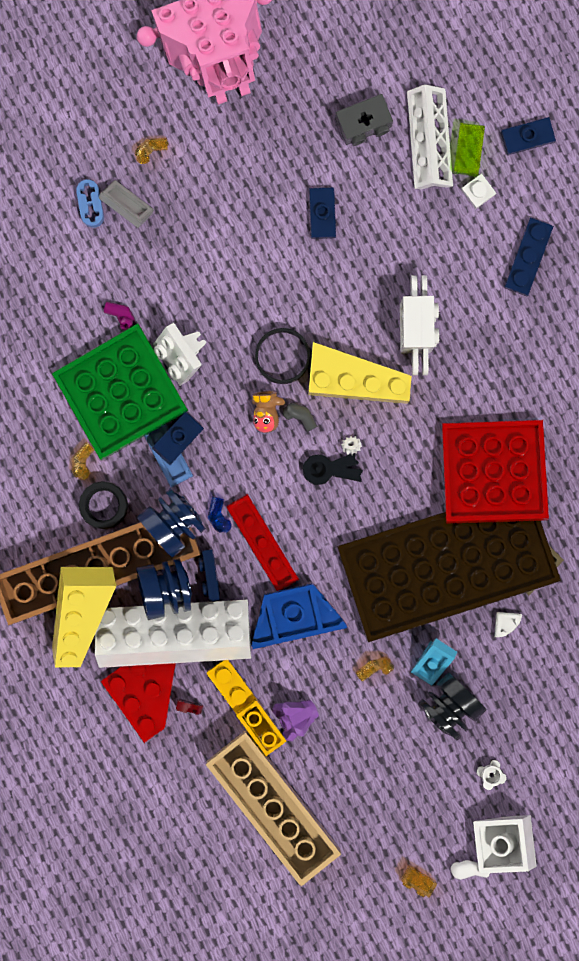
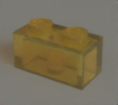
[401,865,437,898]

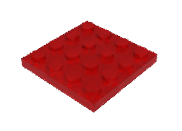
[442,420,549,523]

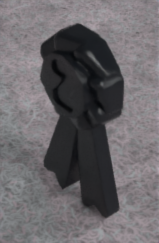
[303,453,363,485]

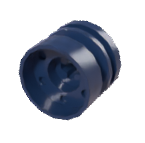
[137,488,206,558]
[136,558,192,620]

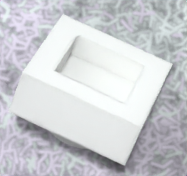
[461,173,496,209]

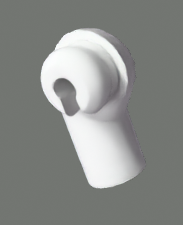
[451,860,490,880]

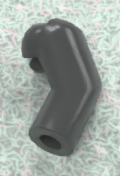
[282,403,318,432]

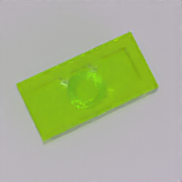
[453,123,485,177]

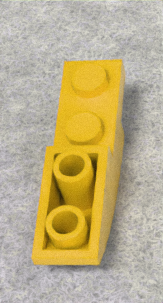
[206,660,287,756]

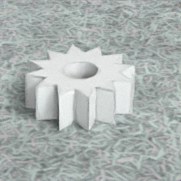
[341,436,362,455]

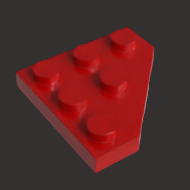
[100,663,176,743]

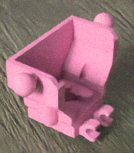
[137,0,272,105]

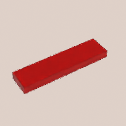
[226,494,299,591]

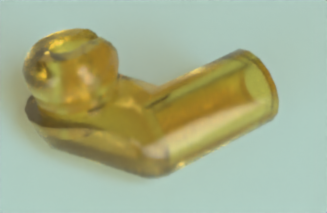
[135,138,168,164]
[71,442,95,480]
[356,657,394,682]

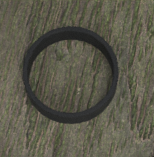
[255,328,310,384]

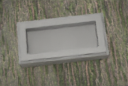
[99,180,154,228]

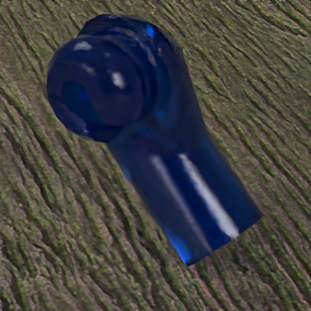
[208,496,232,533]

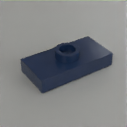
[501,117,556,156]
[309,187,336,239]
[152,412,204,465]

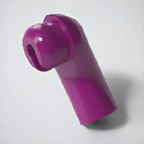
[104,301,135,331]

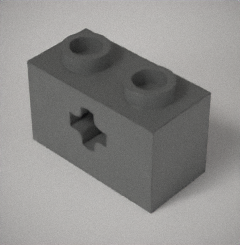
[335,94,393,146]

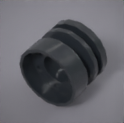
[419,672,487,741]

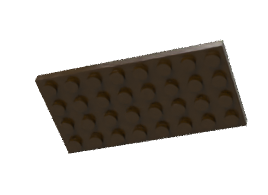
[337,512,561,643]

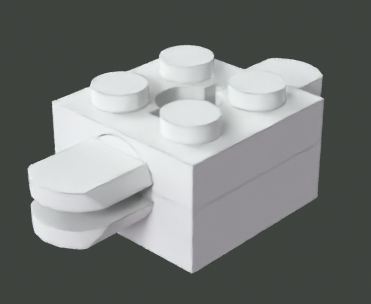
[400,275,439,376]

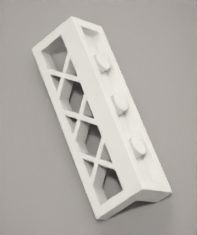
[407,85,453,189]

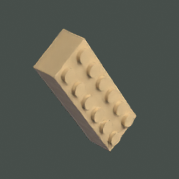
[205,730,341,886]

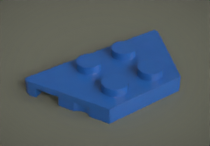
[252,583,347,650]

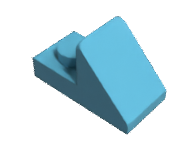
[411,638,457,686]

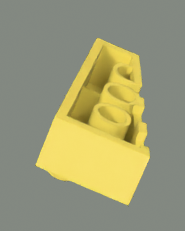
[308,342,412,404]
[52,567,116,668]

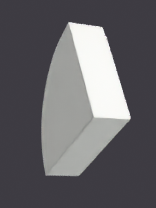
[494,612,522,637]

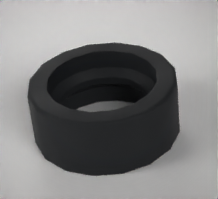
[79,481,128,529]

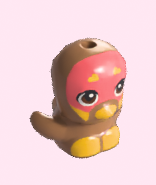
[252,391,285,433]

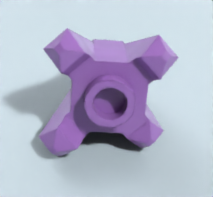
[272,700,319,741]

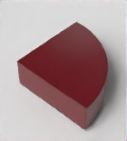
[176,699,203,715]

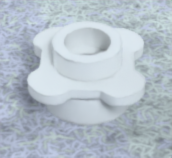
[477,760,506,790]

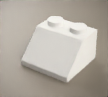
[473,815,537,873]

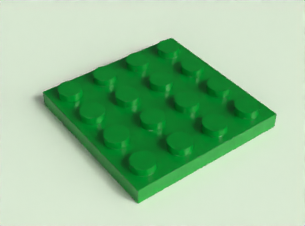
[52,324,188,460]

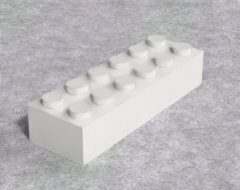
[95,600,251,668]

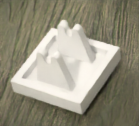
[153,323,206,386]

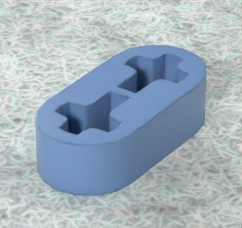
[77,180,104,228]

